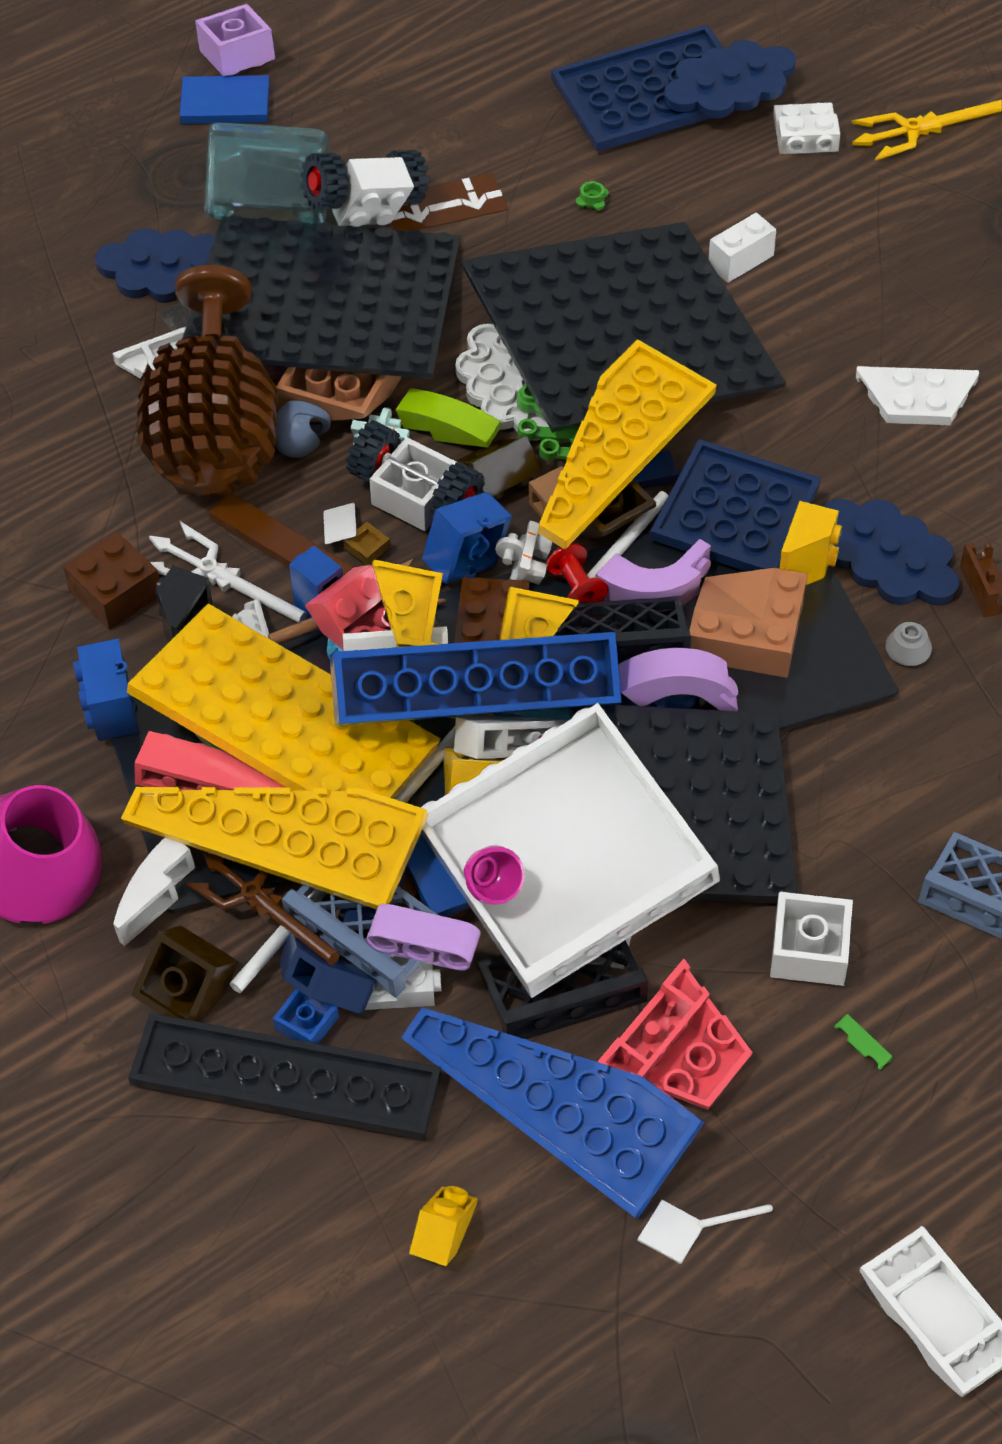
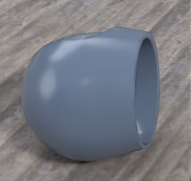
[274,401,331,458]

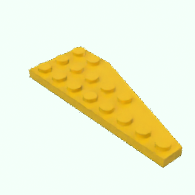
[538,339,717,549]
[121,787,428,909]

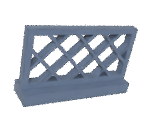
[918,832,1002,939]
[282,885,438,998]

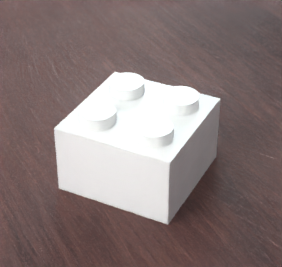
[770,892,853,986]

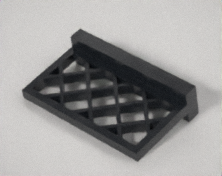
[554,596,691,664]
[478,940,648,1039]

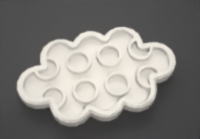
[455,324,549,441]

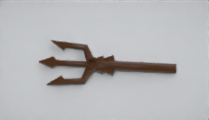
[185,852,340,965]

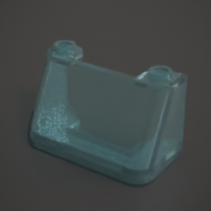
[204,123,331,223]

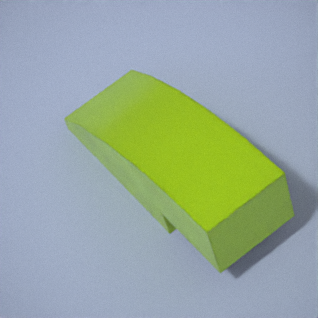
[396,388,502,447]

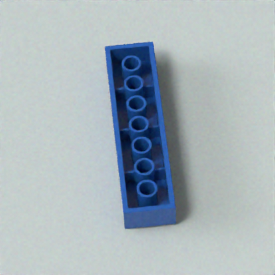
[329,632,621,726]

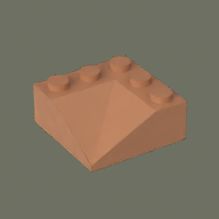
[276,367,402,422]
[689,568,808,678]

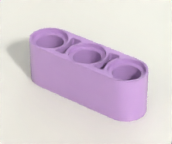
[366,904,481,970]

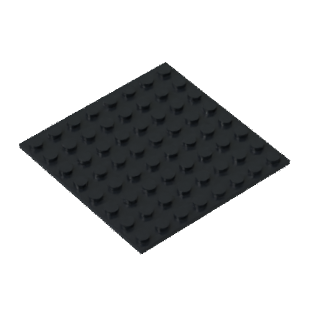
[182,215,461,379]
[461,222,786,433]

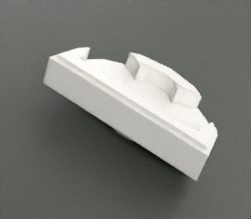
[232,599,269,638]

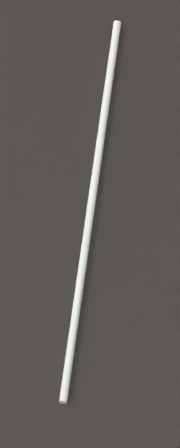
[230,491,668,993]

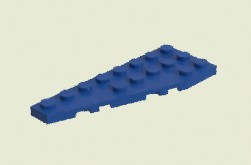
[401,1007,705,1218]

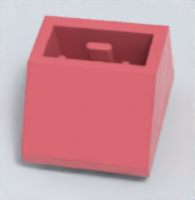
[305,565,391,651]

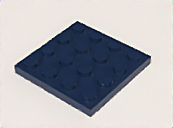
[650,439,821,571]

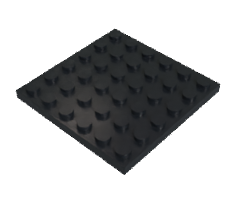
[570,705,798,903]

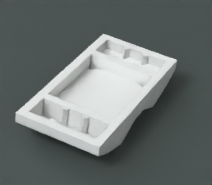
[860,1226,1002,1397]

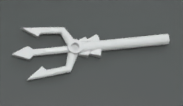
[149,521,307,623]

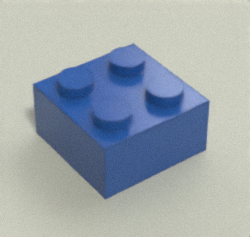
[273,989,339,1044]

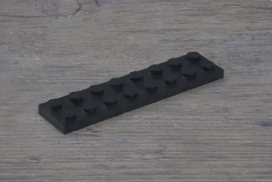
[128,1013,442,1141]

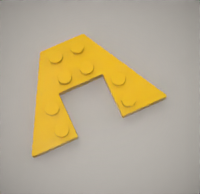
[372,560,578,719]

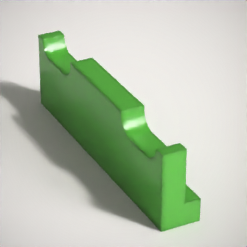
[834,1014,893,1071]

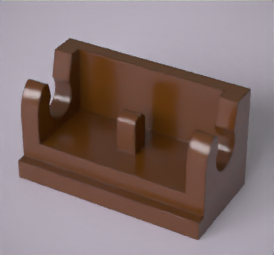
[960,541,1002,618]

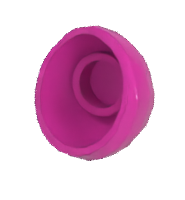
[464,845,525,905]

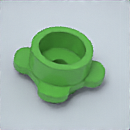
[576,181,609,210]

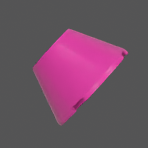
[0,785,103,924]

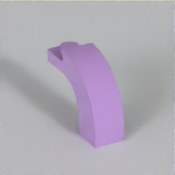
[595,539,711,612]
[618,648,738,711]

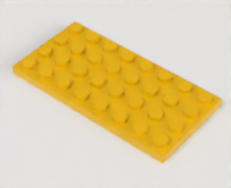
[126,604,441,799]

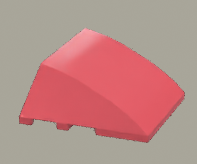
[597,958,753,1110]

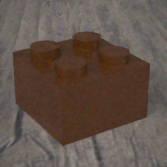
[63,531,159,630]

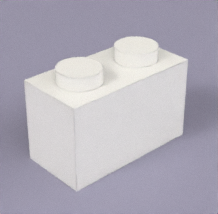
[709,213,776,283]

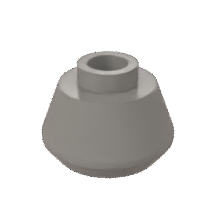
[885,622,932,666]

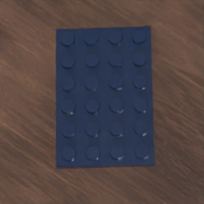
[551,24,736,152]

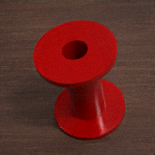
[546,543,608,603]

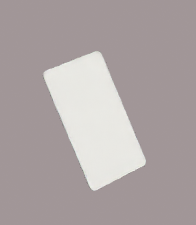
[324,503,356,544]

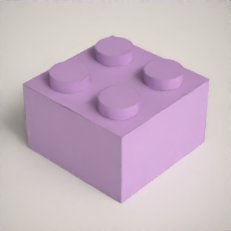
[195,4,275,77]

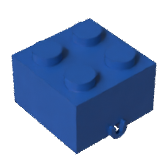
[422,492,512,584]
[73,638,139,741]

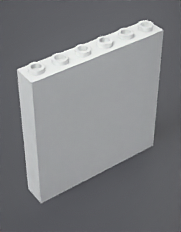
[421,703,720,998]

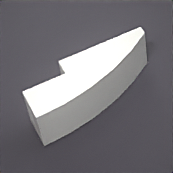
[113,838,195,946]

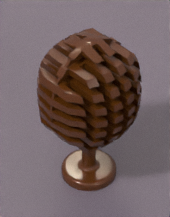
[136,265,278,497]

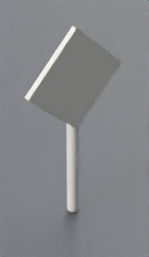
[637,1200,773,1264]

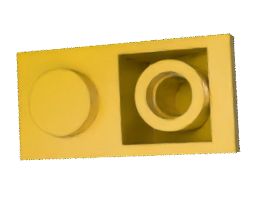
[409,1186,478,1266]

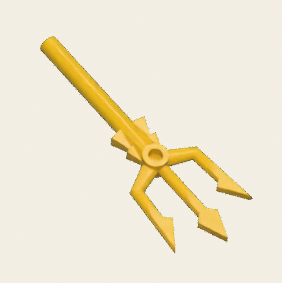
[851,99,1002,161]

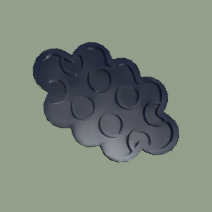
[664,40,796,119]
[95,229,216,302]
[824,499,959,605]

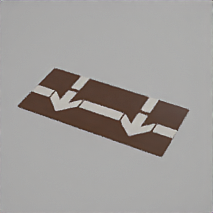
[391,173,508,231]

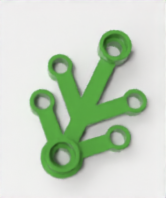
[517,385,579,461]

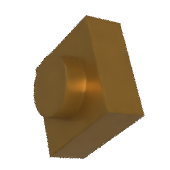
[343,522,391,565]

